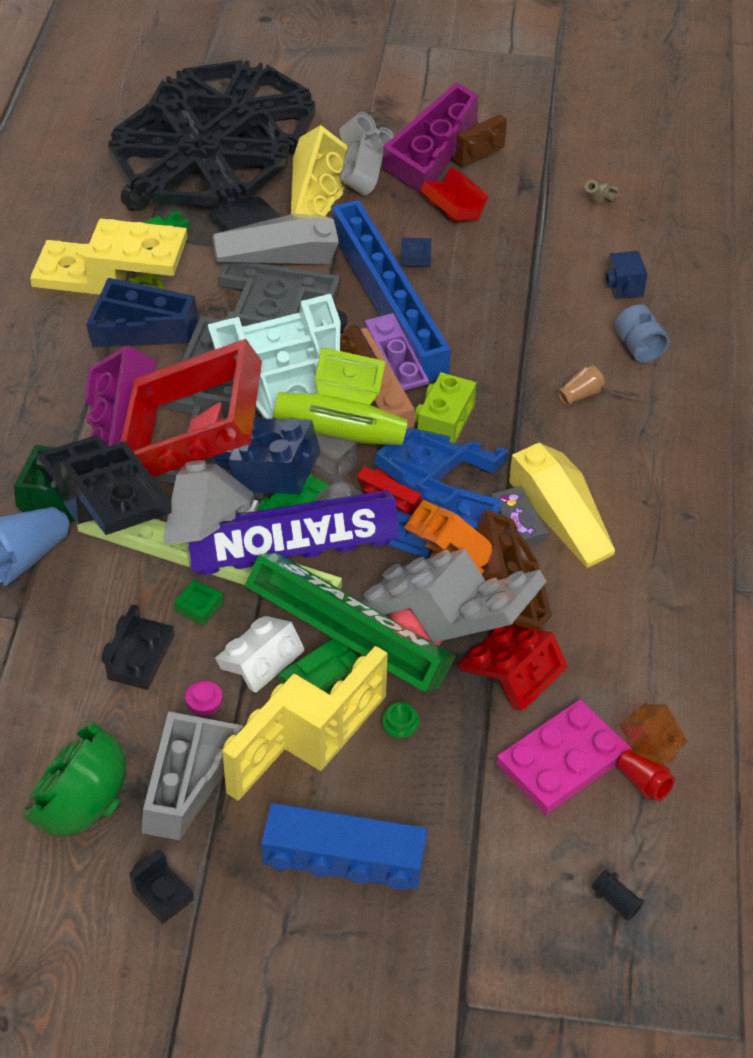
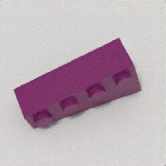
[383,82,478,197]

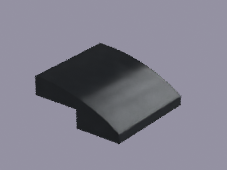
[208,196,282,231]

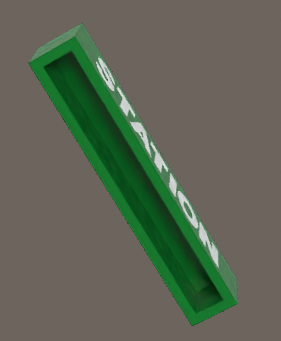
[245,553,455,692]

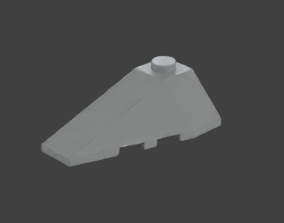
[163,460,255,544]

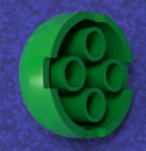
[21,720,127,837]

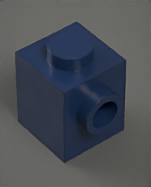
[605,251,647,299]

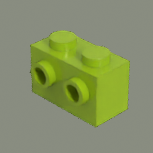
[415,372,477,443]

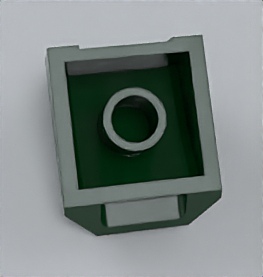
[13,445,75,524]

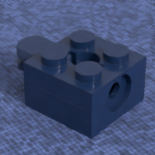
[213,418,320,494]

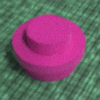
[185,681,223,716]

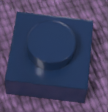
[401,238,431,267]

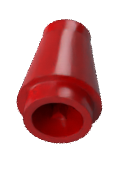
[617,750,675,801]

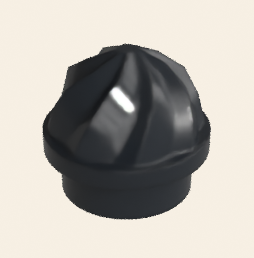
[120,184,149,211]

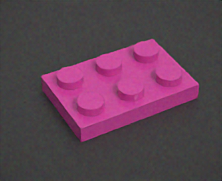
[496,699,631,815]

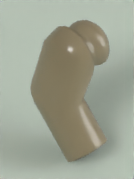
[585,180,619,203]

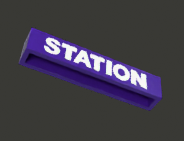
[186,490,400,575]

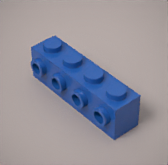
[261,803,428,890]

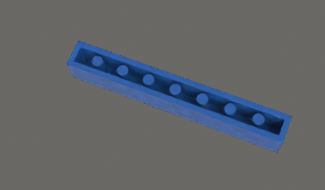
[332,200,451,382]

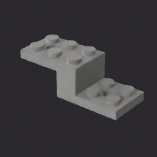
[362,548,547,643]

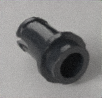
[591,870,644,921]

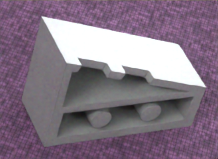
[141,711,243,841]

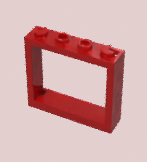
[121,338,262,477]

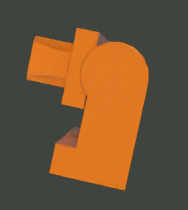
[404,500,492,574]

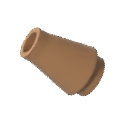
[557,365,605,406]

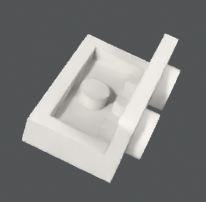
[215,616,304,692]

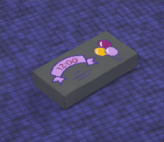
[491,486,548,546]

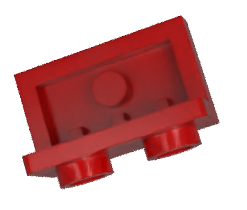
[420,168,489,222]
[357,466,423,515]

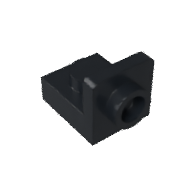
[129,850,194,924]

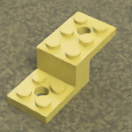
[30,219,187,295]
[222,646,388,801]

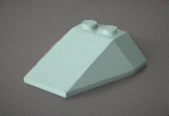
[208,294,340,419]

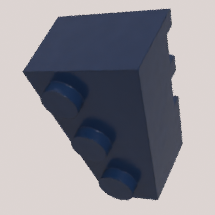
[86,278,199,347]

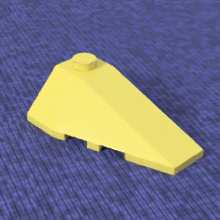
[291,125,347,216]

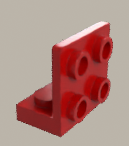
[458,625,568,711]

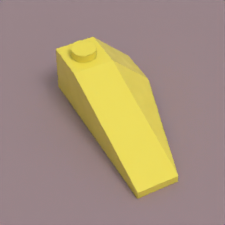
[509,443,615,568]

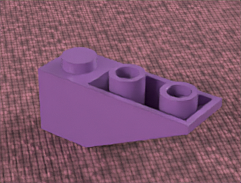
[364,313,429,391]

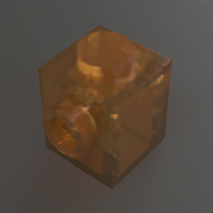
[619,704,687,765]

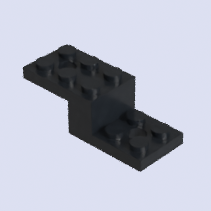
[36,435,172,535]

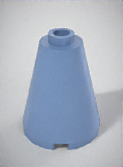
[0,507,70,586]

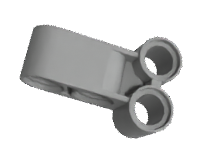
[339,112,395,196]

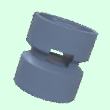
[614,304,670,363]

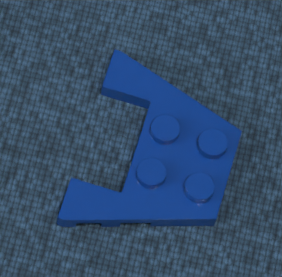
[374,427,509,511]

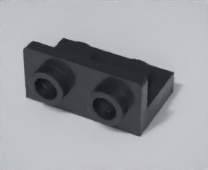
[102,604,175,690]

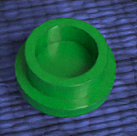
[382,702,419,739]

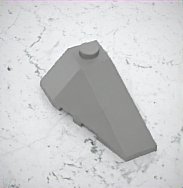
[212,214,339,264]

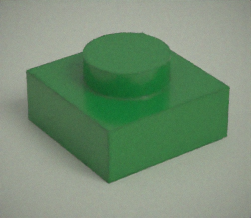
[174,579,224,626]

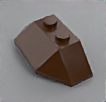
[477,509,552,631]

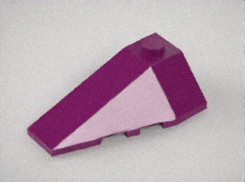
[84,345,157,447]

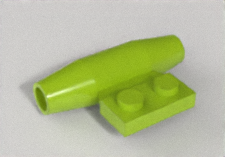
[273,347,408,445]

